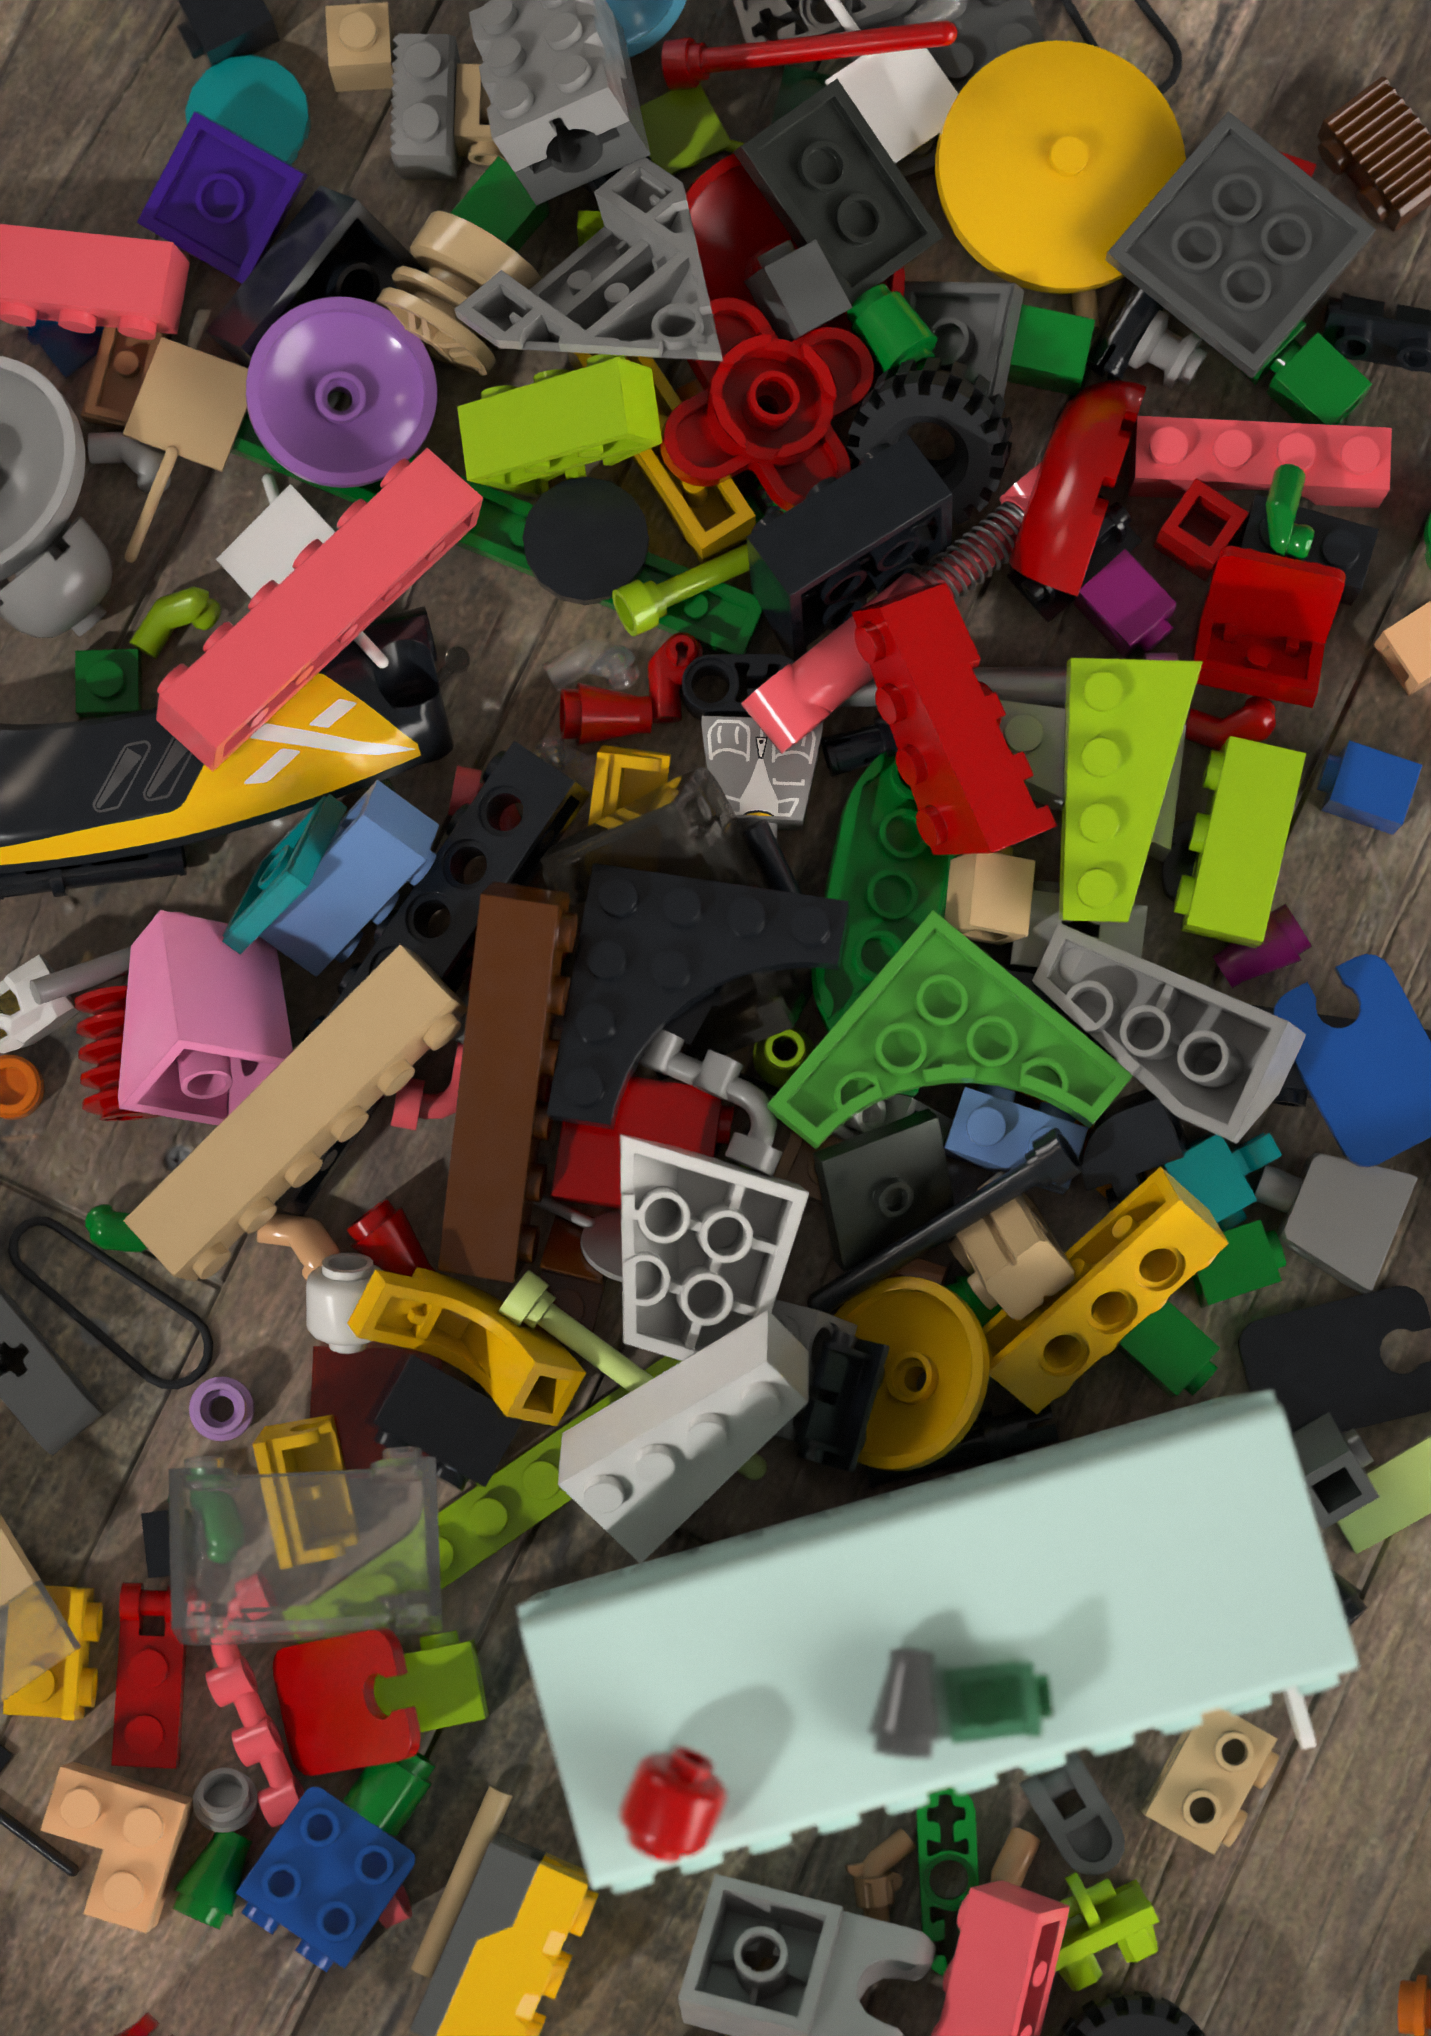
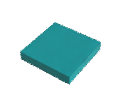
[222,794,347,954]

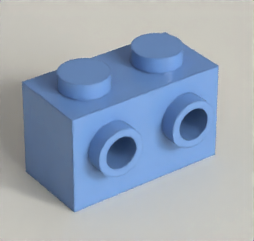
[944,1084,1088,1195]

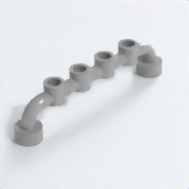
[452,990,782,1177]

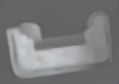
[168,1447,443,1646]

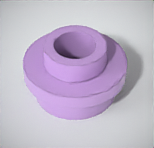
[189,1377,254,1441]

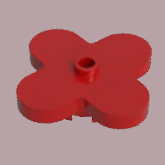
[660,297,874,511]

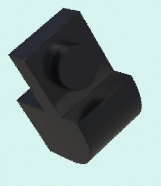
[1082,1089,1188,1211]

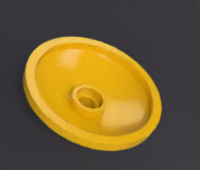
[834,1276,990,1471]

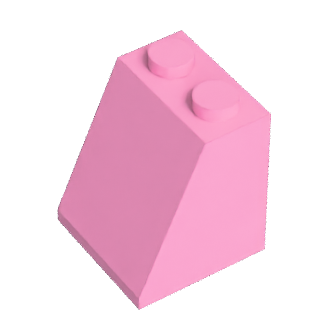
[118,910,293,1126]

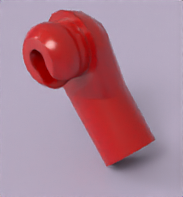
[648,632,703,724]
[1185,696,1276,751]

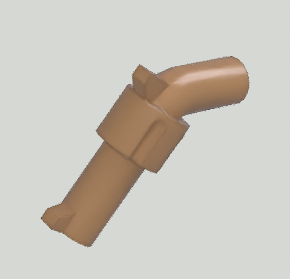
[845,1828,916,1923]

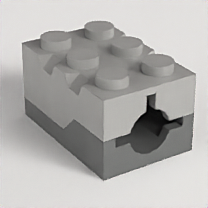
[469,0,650,205]

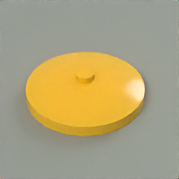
[935,40,1186,294]

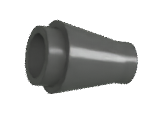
[868,1649,941,1759]

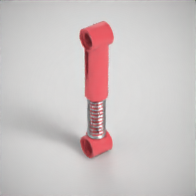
[741,462,1042,754]

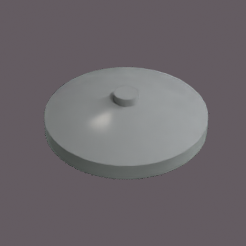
[0,356,85,581]

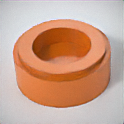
[0,1055,45,1120]

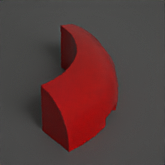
[1009,380,1147,597]

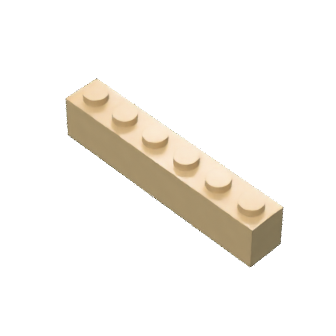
[123,944,468,1282]

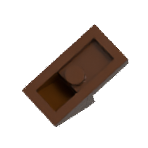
[540,1215,607,1341]

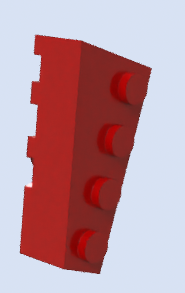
[852,582,1057,855]

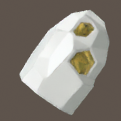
[0,955,79,1053]

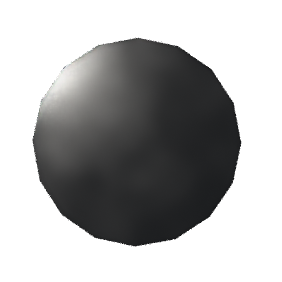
[522,476,650,605]

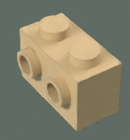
[1139,1708,1279,1855]

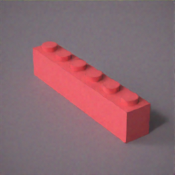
[156,447,483,772]

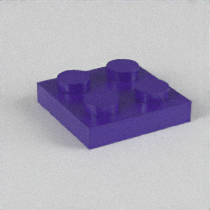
[136,111,308,284]

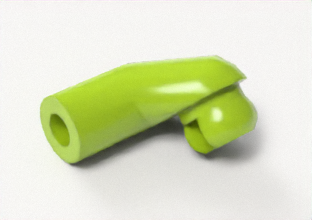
[130,586,221,659]

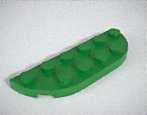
[812,751,964,1097]

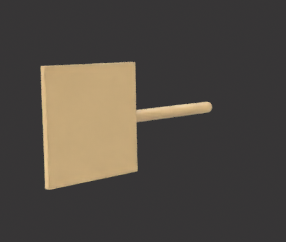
[122,337,248,563]

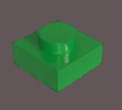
[75,649,142,717]

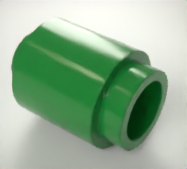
[846,284,937,375]
[343,1751,436,1836]

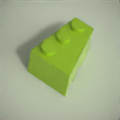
[1174,736,1306,948]

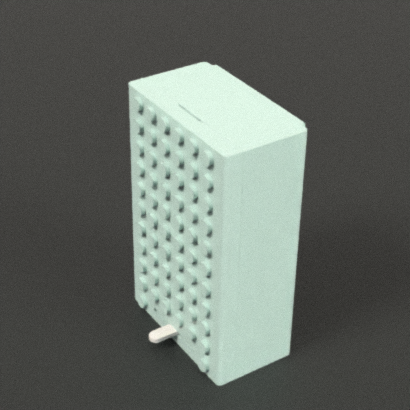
[517,1390,1358,1894]

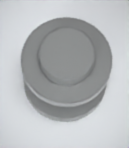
[1128,310,1208,390]

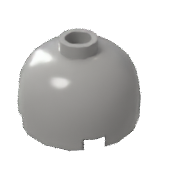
[0,515,113,638]

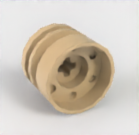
[375,210,542,376]

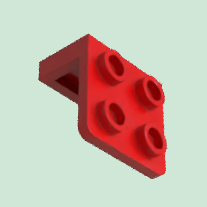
[1192,546,1346,708]

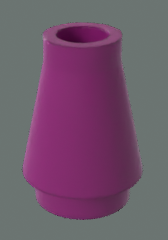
[1212,904,1312,989]

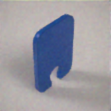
[1273,954,1431,1168]

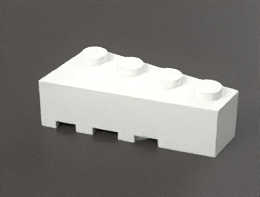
[558,1310,809,1564]

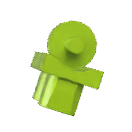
[1055,1872,1159,1991]

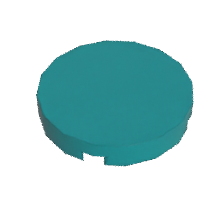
[185,55,311,164]

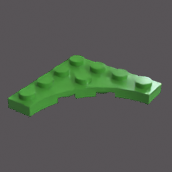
[767,910,1133,1150]

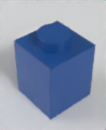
[1317,740,1422,835]

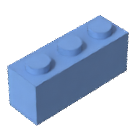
[259,780,439,977]

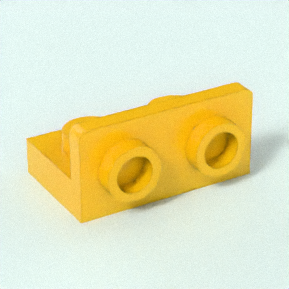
[3,1584,103,1721]

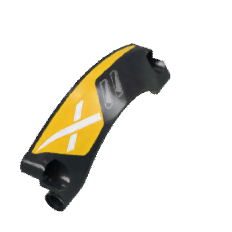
[0,606,454,874]

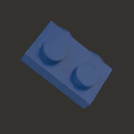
[236,1787,415,1972]

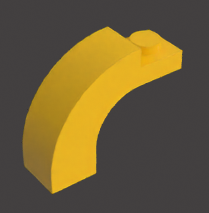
[347,1267,586,1426]

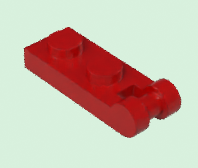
[111,1582,190,1769]

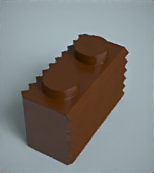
[1317,76,1431,232]

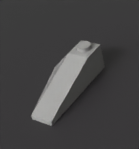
[1032,923,1306,1143]

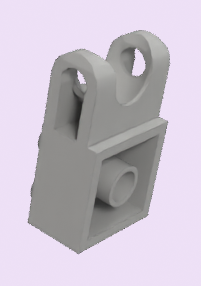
[678,1874,936,2036]

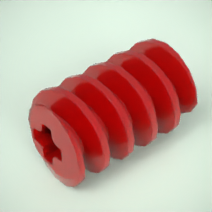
[74,985,160,1121]

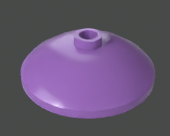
[246,297,437,488]

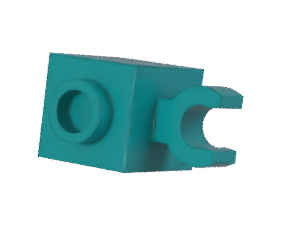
[1157,1132,1282,1232]

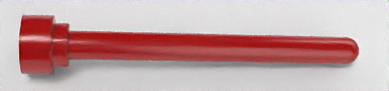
[662,20,958,90]

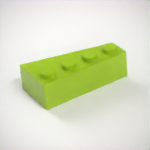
[1059,658,1203,922]

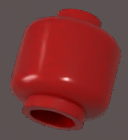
[620,1746,726,1863]

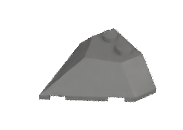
[454,157,723,361]

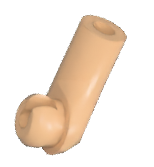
[257,1213,340,1280]

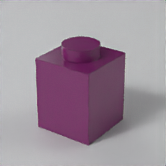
[1074,549,1177,659]

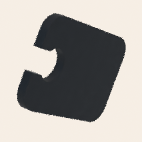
[1238,1286,1431,1434]

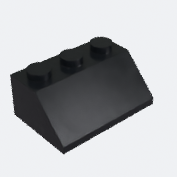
[205,185,428,409]

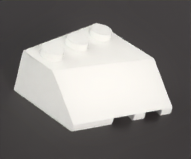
[620,1134,809,1361]

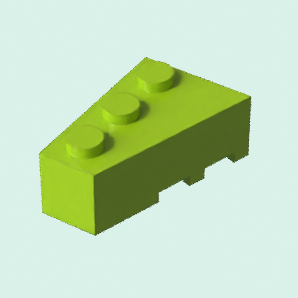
[457,354,662,499]

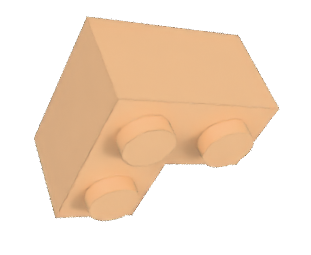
[40,1762,193,1933]

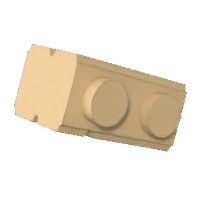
[948,1171,1075,1320]

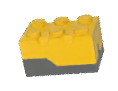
[410,1831,599,2036]

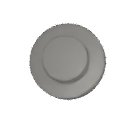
[193,1768,259,1833]

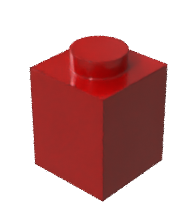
[1153,478,1249,581]

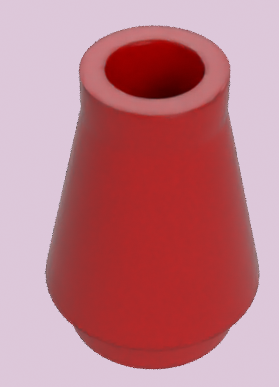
[559,683,653,746]
[346,1198,436,1277]

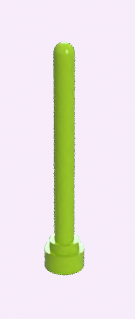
[612,544,750,637]

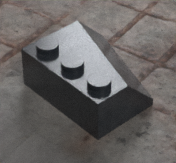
[746,435,953,662]

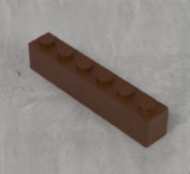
[438,881,577,1283]

